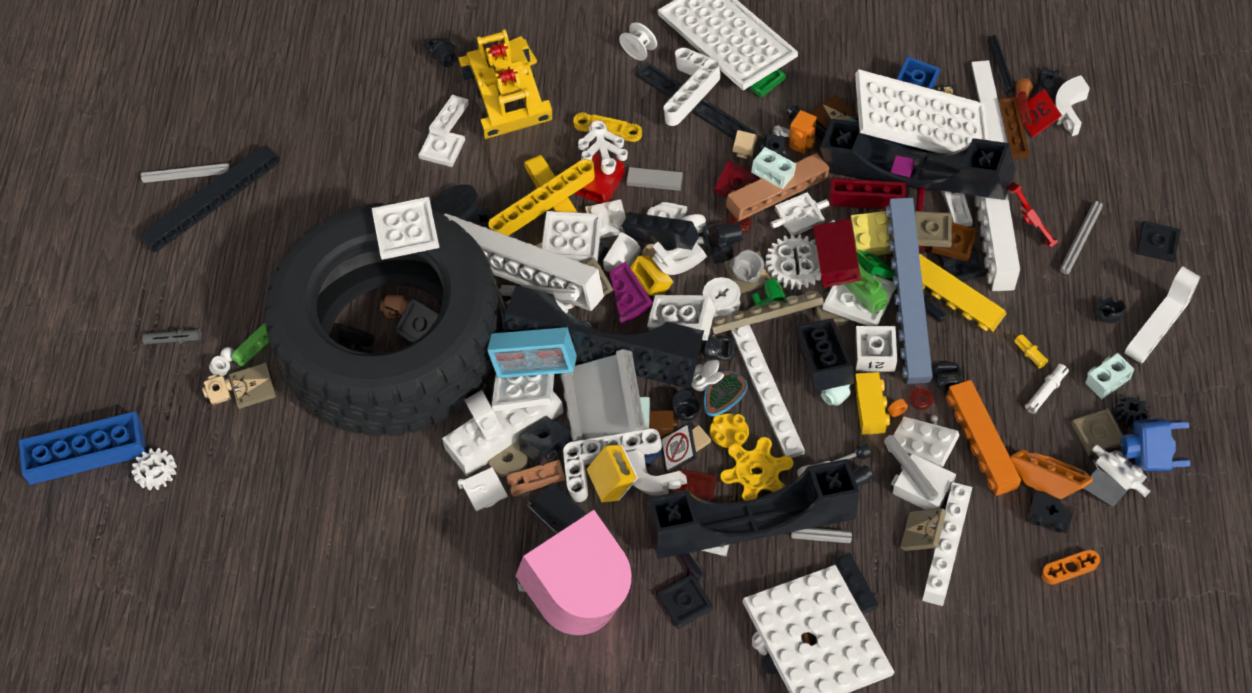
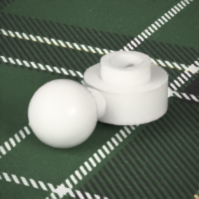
[209,347,235,376]

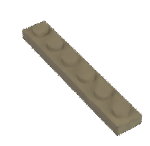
[711,291,824,334]

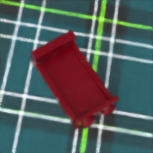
[813,219,862,287]

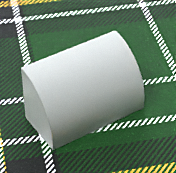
[603,233,641,273]

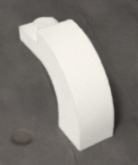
[1054,75,1090,136]
[652,242,707,275]
[465,390,504,441]
[626,450,687,496]

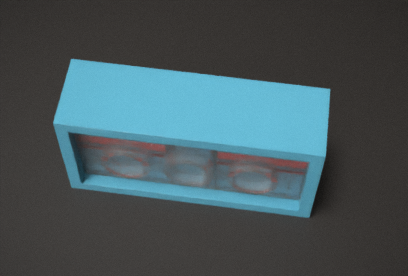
[488,327,577,378]

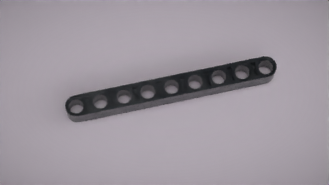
[140,145,280,252]

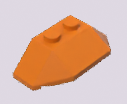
[1011,449,1093,499]

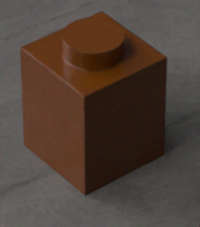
[649,411,677,437]

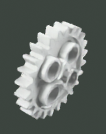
[766,234,821,290]

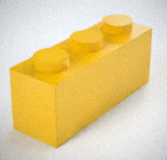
[854,372,890,435]

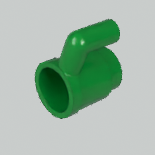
[751,279,786,306]

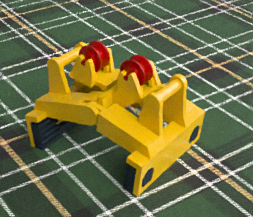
[459,29,552,139]

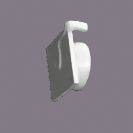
[457,468,508,511]

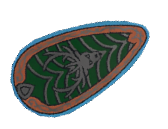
[704,371,748,416]

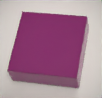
[891,155,915,178]

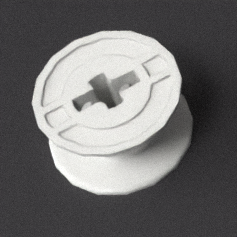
[619,22,657,61]
[703,277,741,318]

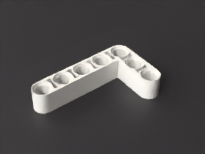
[664,48,720,126]
[1124,267,1200,364]
[563,429,662,502]

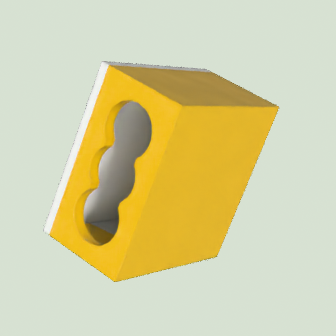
[586,445,638,502]

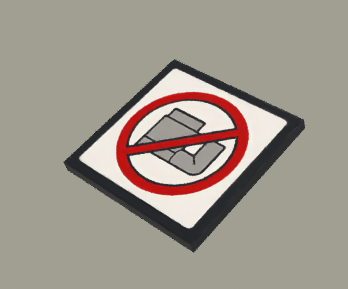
[660,422,697,474]

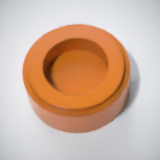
[887,399,908,417]

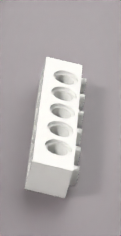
[922,482,972,606]

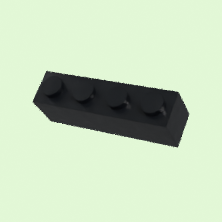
[621,212,699,250]

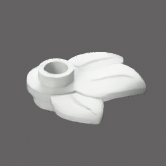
[691,360,724,391]

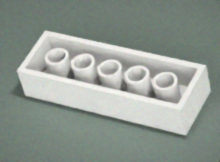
[975,194,1020,291]
[442,392,564,477]

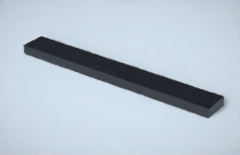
[636,62,756,140]

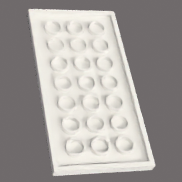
[658,0,798,90]
[855,70,989,153]

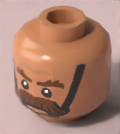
[380,294,409,319]

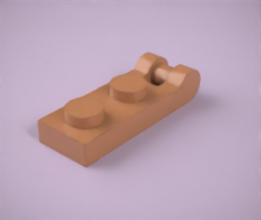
[506,460,565,496]

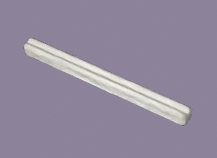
[499,285,580,301]

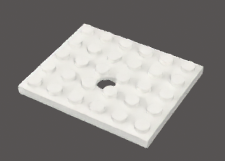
[743,565,894,693]

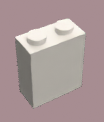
[891,454,956,510]

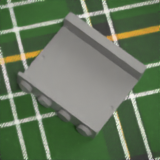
[561,350,645,442]

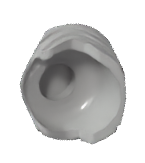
[729,250,764,284]

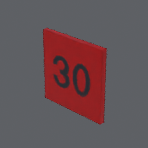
[1019,89,1062,137]

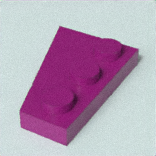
[610,261,653,326]

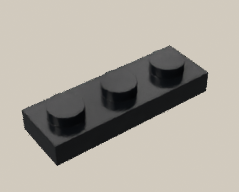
[831,552,879,614]

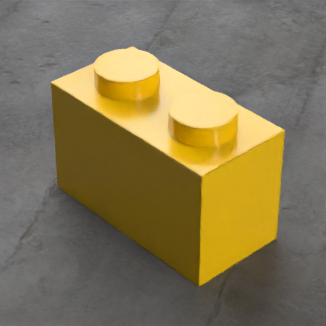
[630,256,673,296]

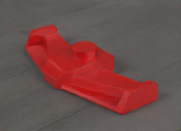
[1007,182,1058,248]

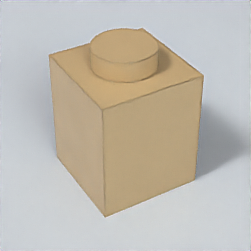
[733,130,757,159]

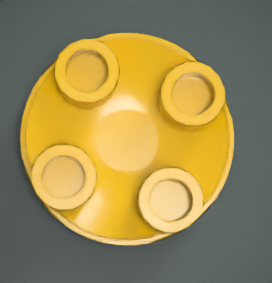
[710,413,749,448]

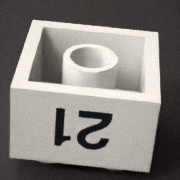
[855,326,897,372]

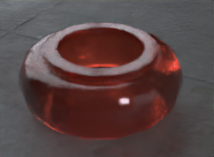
[729,216,752,233]
[910,387,934,410]

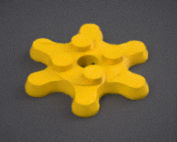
[721,437,794,501]

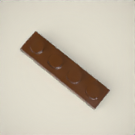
[998,97,1030,159]

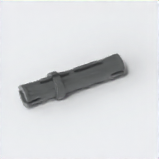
[142,329,202,345]

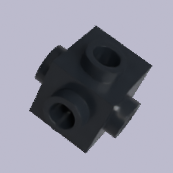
[758,133,786,157]

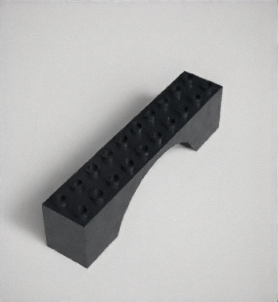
[820,119,1015,200]
[502,285,704,389]
[648,459,860,559]

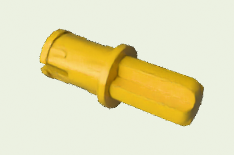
[1014,335,1048,369]

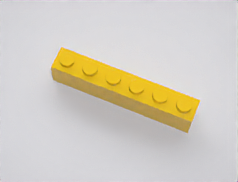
[919,254,1006,332]

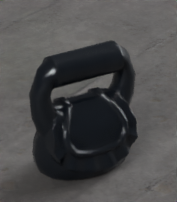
[703,334,735,361]
[933,362,963,391]

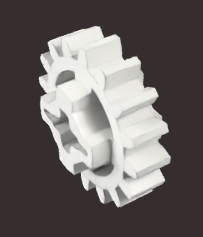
[132,448,177,490]

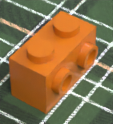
[789,110,817,154]

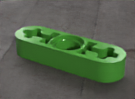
[232,323,269,366]

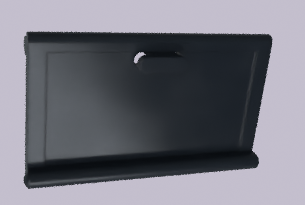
[527,482,587,534]

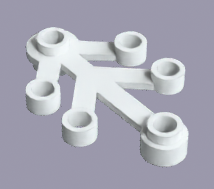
[578,121,628,175]

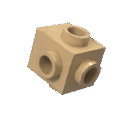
[202,374,232,405]

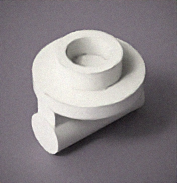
[772,125,790,137]
[752,631,768,655]

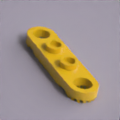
[573,112,642,142]

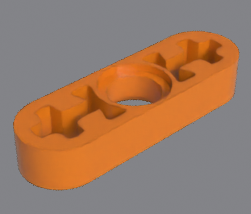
[1042,550,1100,585]

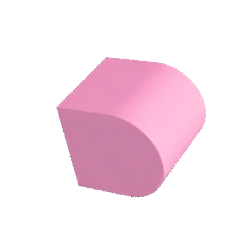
[515,510,631,635]

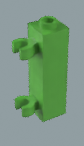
[844,264,888,314]

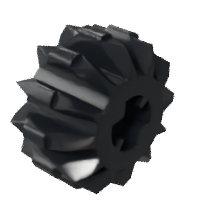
[1114,394,1150,429]

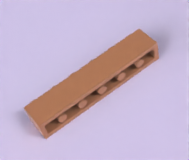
[726,153,830,221]

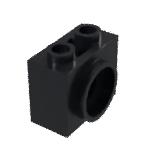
[519,416,570,466]

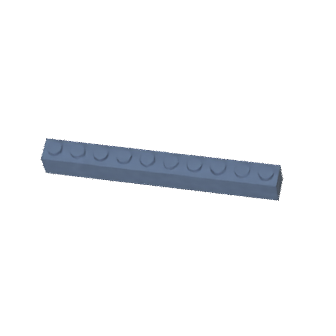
[886,198,932,384]

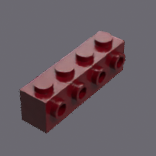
[829,178,906,209]

